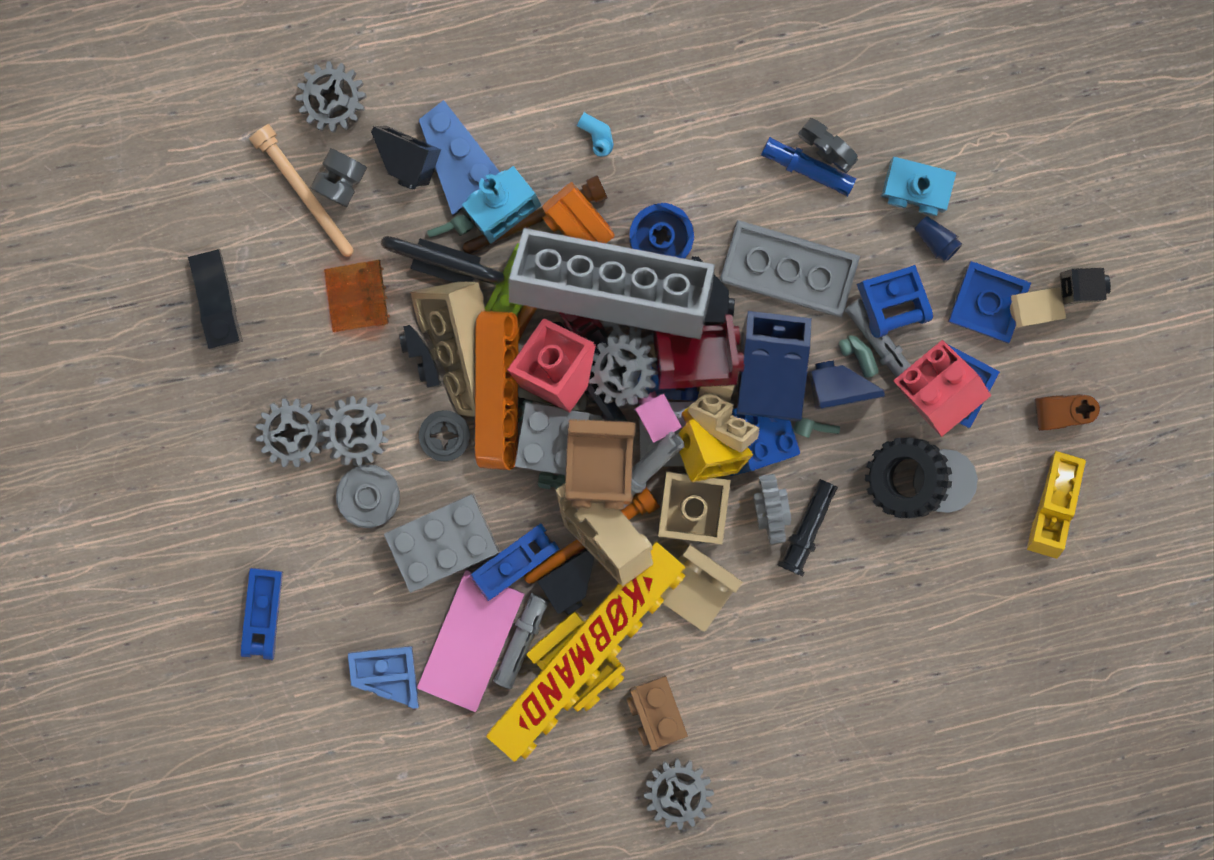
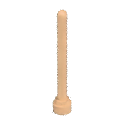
[249,124,353,257]

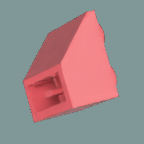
[893,340,991,437]

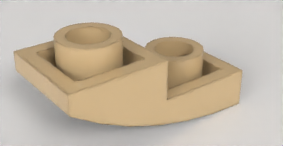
[1010,287,1066,327]
[688,393,759,453]

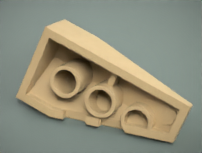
[410,282,485,417]

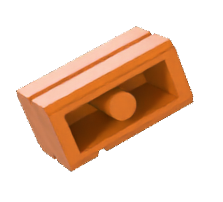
[543,182,615,244]

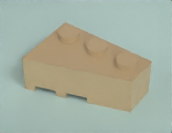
[555,483,653,586]

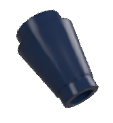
[914,216,962,263]

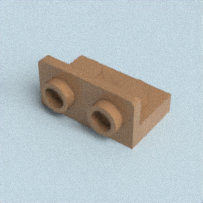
[626,675,688,752]

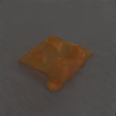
[324,260,390,332]

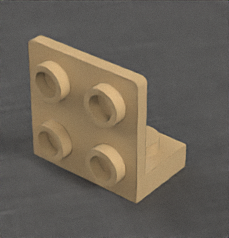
[661,544,743,631]

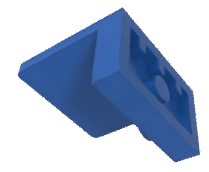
[730,408,800,477]

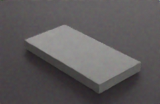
[720,220,860,318]

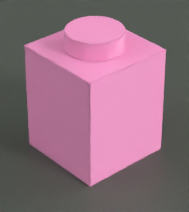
[635,391,682,443]

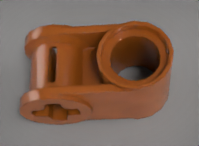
[1035,394,1100,431]

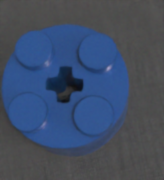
[629,203,694,259]

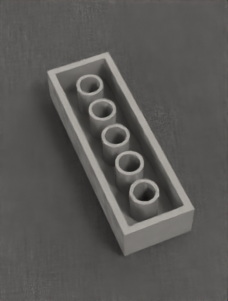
[509,228,715,339]

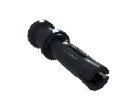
[777,479,838,577]

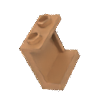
[564,419,635,510]

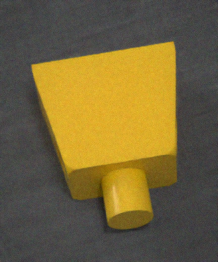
[678,407,753,482]

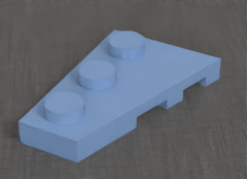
[419,100,500,216]

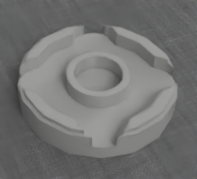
[913,449,978,513]
[336,465,400,528]

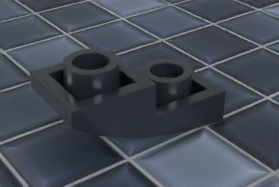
[399,325,442,388]

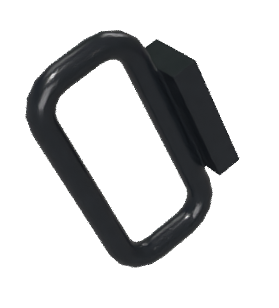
[381,236,506,286]

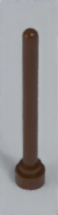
[463,175,608,254]

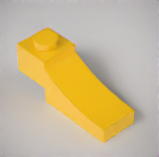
[1027,451,1086,559]

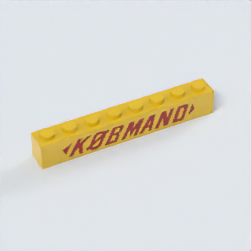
[486,541,686,762]

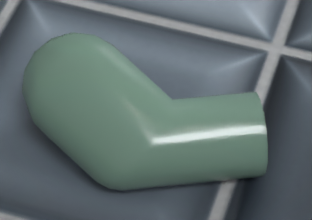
[838,335,879,377]

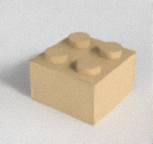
[657,472,731,544]

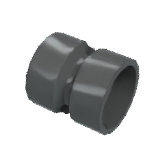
[310,148,367,207]

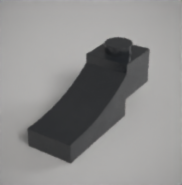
[188,249,243,350]

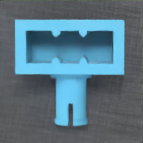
[881,157,956,216]
[462,166,542,244]

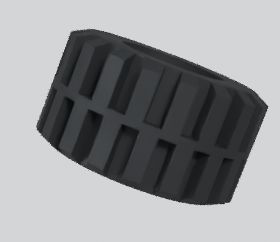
[865,437,952,518]

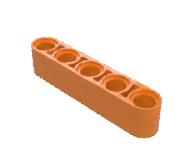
[475,311,519,470]

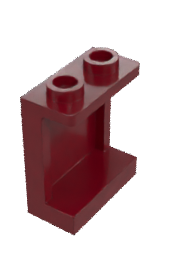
[653,314,744,389]

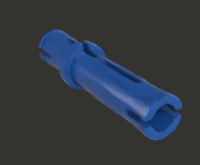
[761,137,856,197]

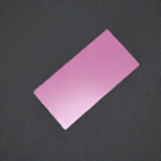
[417,569,525,712]

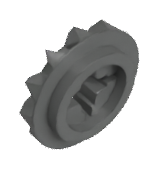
[419,410,470,461]

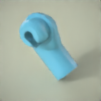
[577,112,614,157]

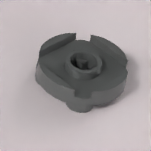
[798,118,858,174]

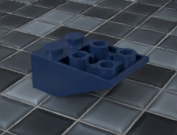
[737,311,812,421]

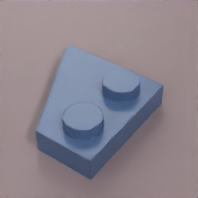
[348,646,419,709]

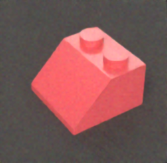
[508,318,595,413]

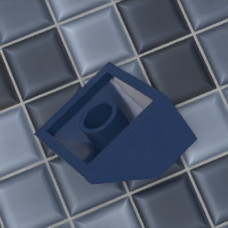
[809,360,885,409]

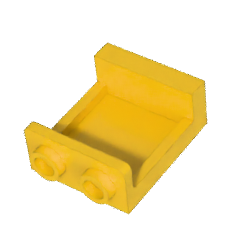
[526,611,625,712]

